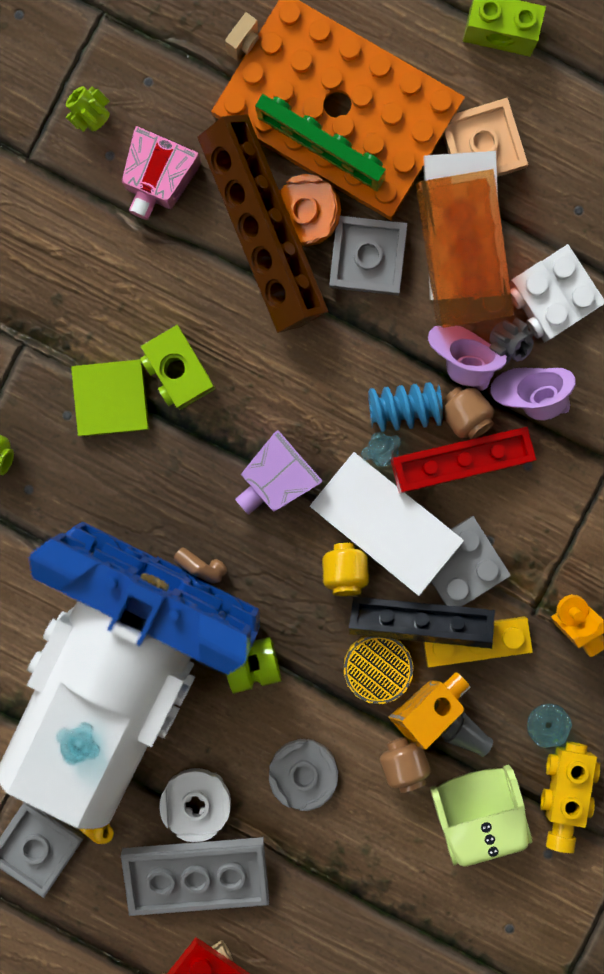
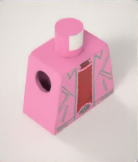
[122,126,201,220]

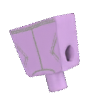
[235,430,322,515]

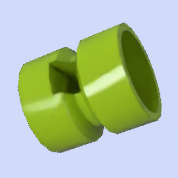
[227,637,281,694]

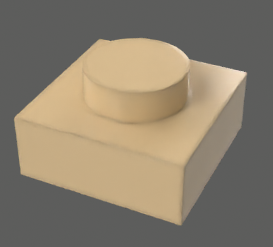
[225,12,259,61]

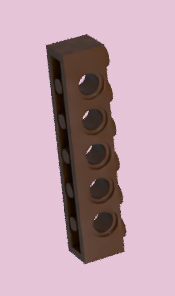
[197,114,329,333]

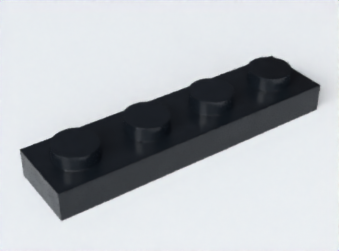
[349,597,495,649]

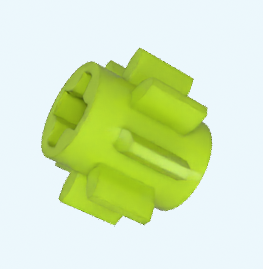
[66,86,110,132]

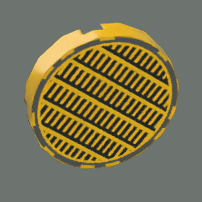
[343,636,414,704]

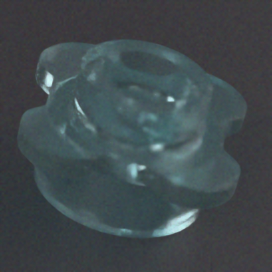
[361,432,401,466]
[56,722,100,765]

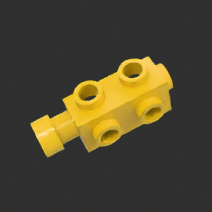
[540,741,600,853]

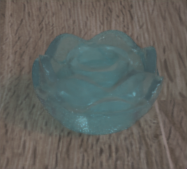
[527,704,572,748]

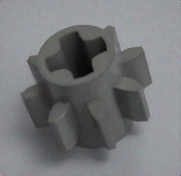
[489,318,534,364]

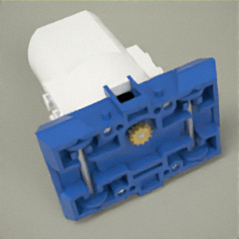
[0,522,260,829]

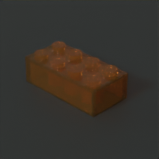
[416,169,514,328]

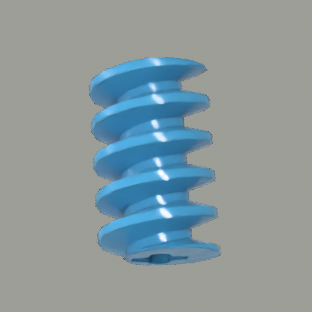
[368,382,443,432]

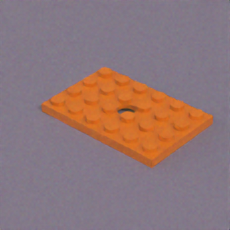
[211,0,465,221]

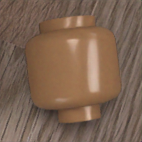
[443,387,495,439]
[379,737,431,793]

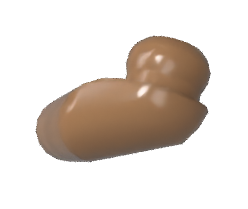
[174,548,227,584]

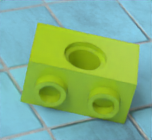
[463,0,546,57]
[140,325,216,410]

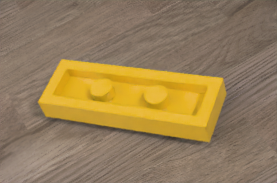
[423,616,533,668]

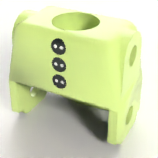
[430,765,532,867]

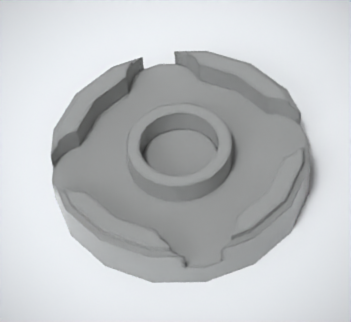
[269,739,338,811]

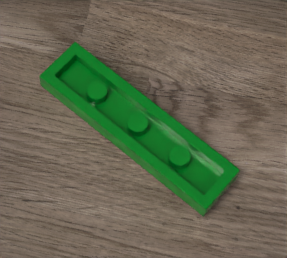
[255,94,386,192]

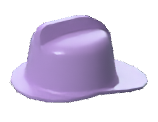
[428,324,506,391]
[490,368,576,420]

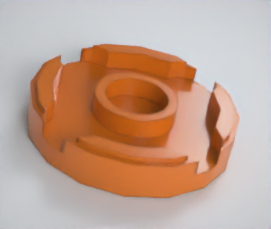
[279,174,341,247]

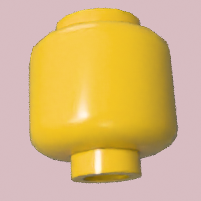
[322,543,369,596]

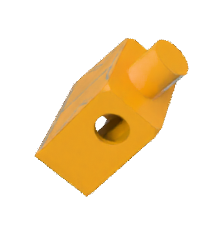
[388,672,470,750]

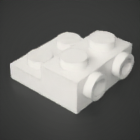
[507,244,604,342]

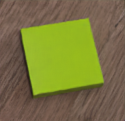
[71,359,149,437]

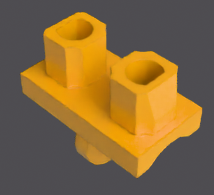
[551,595,604,657]

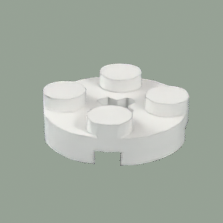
[160,768,231,842]

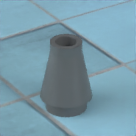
[441,712,493,757]

